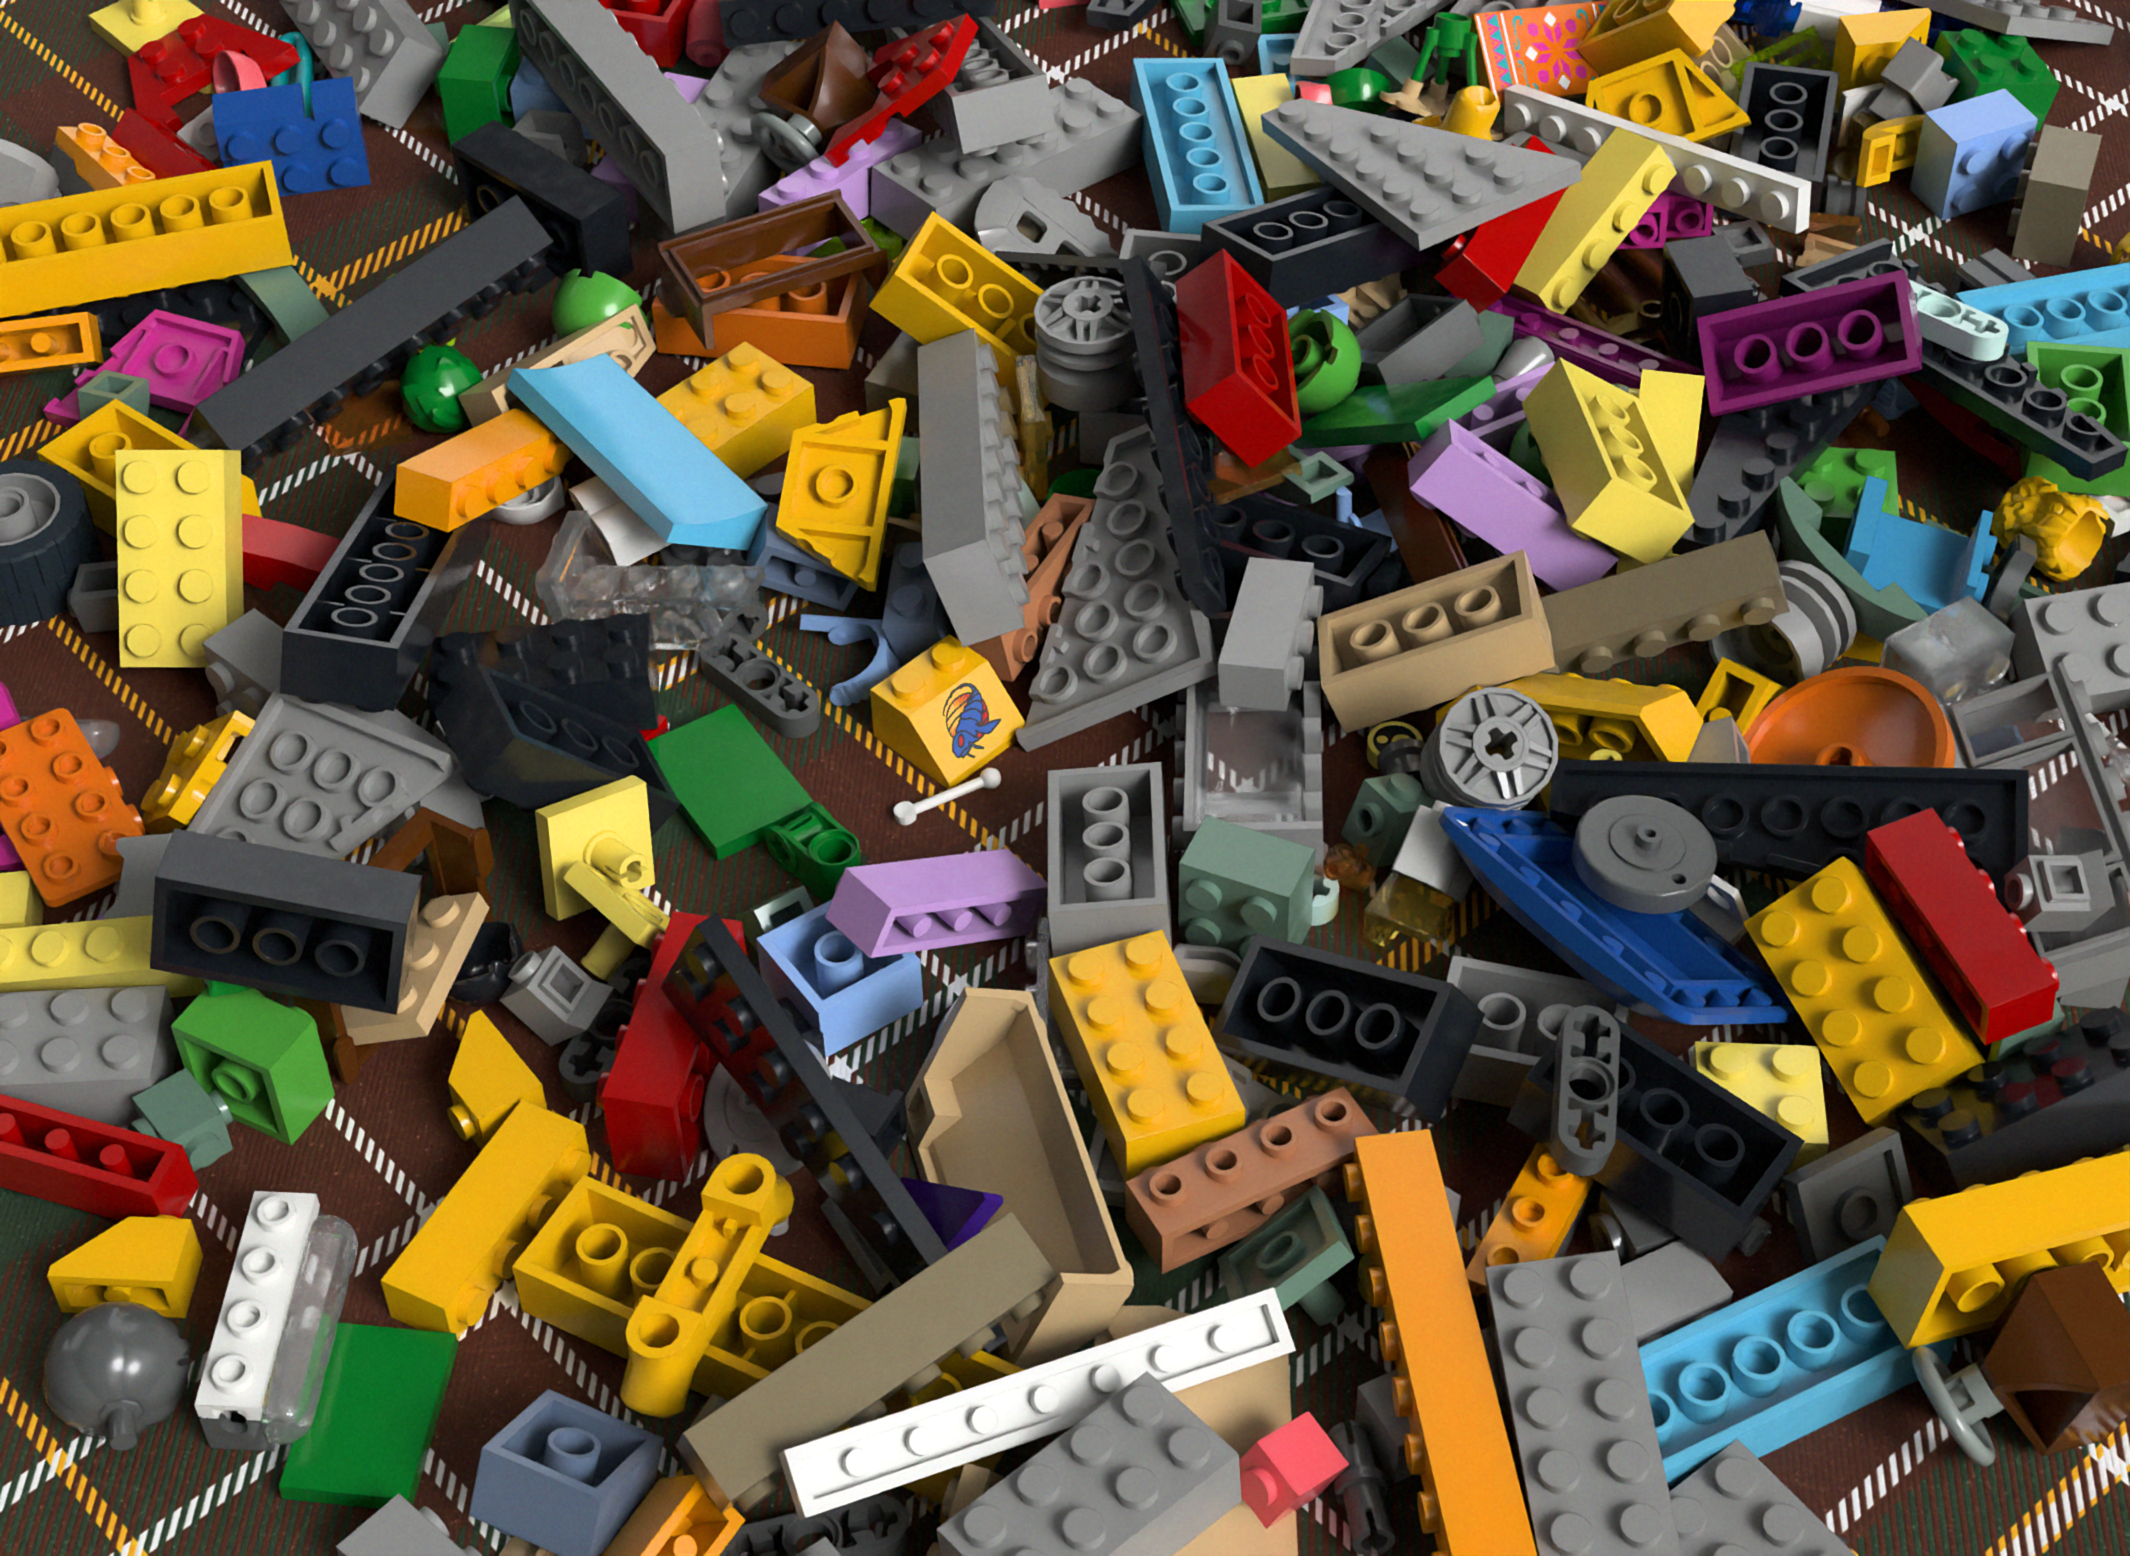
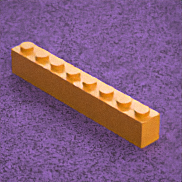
[1343,1129,1537,1556]

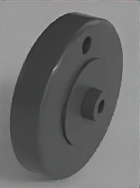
[1571,795,1717,914]

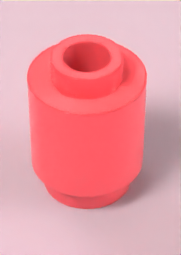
[686,0,731,67]

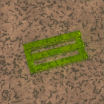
[1729,25,1833,93]

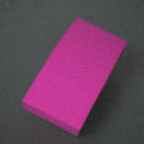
[1617,189,1714,249]

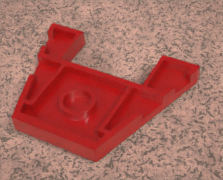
[127,13,301,134]
[824,13,979,169]

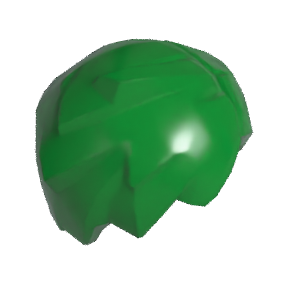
[399,344,484,434]

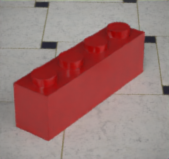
[110,107,220,180]
[1434,134,1567,315]
[1865,808,2060,1045]
[0,1094,200,1222]

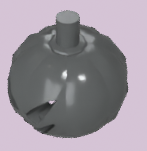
[41,1301,191,1451]

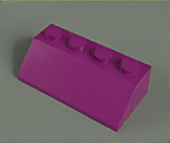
[1697,269,1922,417]

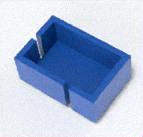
[212,76,371,197]

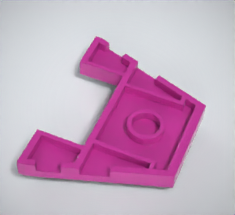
[43,309,246,440]

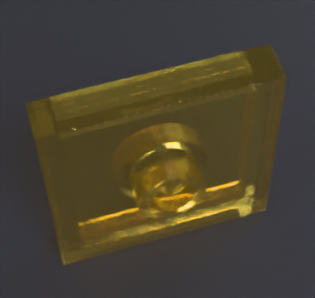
[1015,355,1053,500]

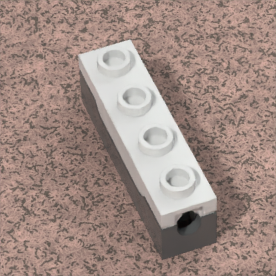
[194,1191,329,1451]

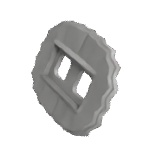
[974,173,1119,283]

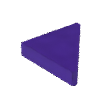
[900,1177,1004,1253]

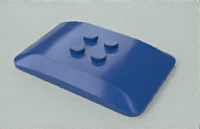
[1438,807,1800,1025]

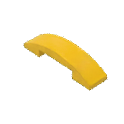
[1856,114,1924,187]

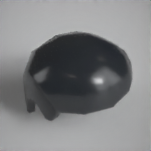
[447,920,526,1007]

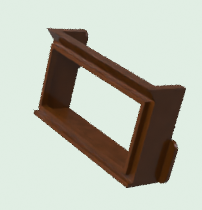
[656,189,889,350]
[1362,442,1548,598]
[292,806,494,1085]

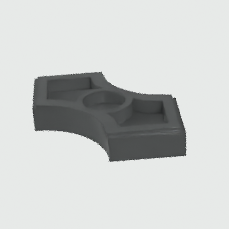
[1961,533,2037,664]

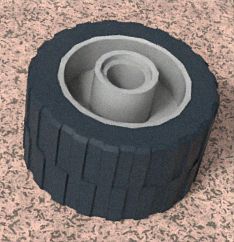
[0,459,104,627]

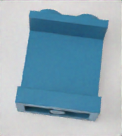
[1842,475,1997,623]

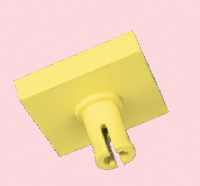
[88,0,205,58]
[535,775,655,921]
[563,860,670,982]

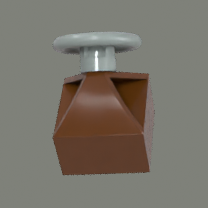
[750,20,881,175]
[1912,1260,2130,1467]

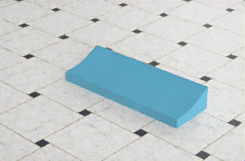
[1129,58,1265,235]
[1953,262,2130,364]
[506,353,768,551]
[1638,1234,1958,1492]

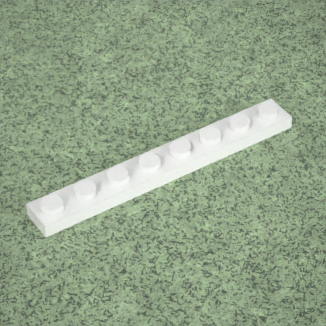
[1504,83,1811,234]
[778,1287,1296,1520]

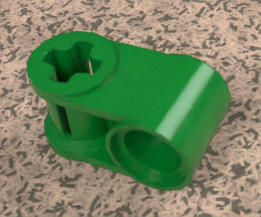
[765,801,862,903]

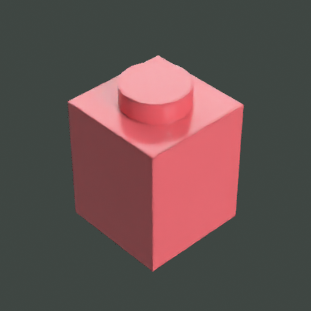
[1239,1411,1350,1529]

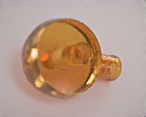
[1323,842,1377,892]

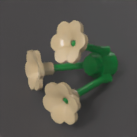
[1379,12,1503,141]

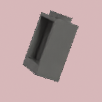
[1351,293,1486,394]

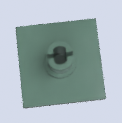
[1217,1184,1355,1326]

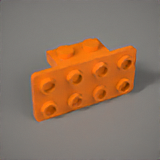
[0,708,146,907]

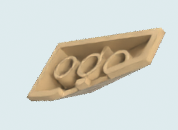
[458,303,657,462]

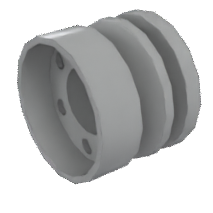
[1034,276,1141,412]
[1708,559,1857,689]
[1420,687,1558,811]

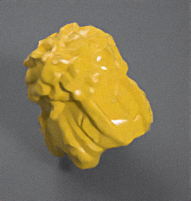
[1990,476,2109,583]

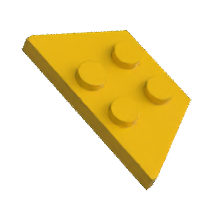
[1585,48,1751,144]
[776,398,907,592]
[140,710,256,835]

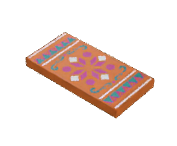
[1469,0,1609,107]

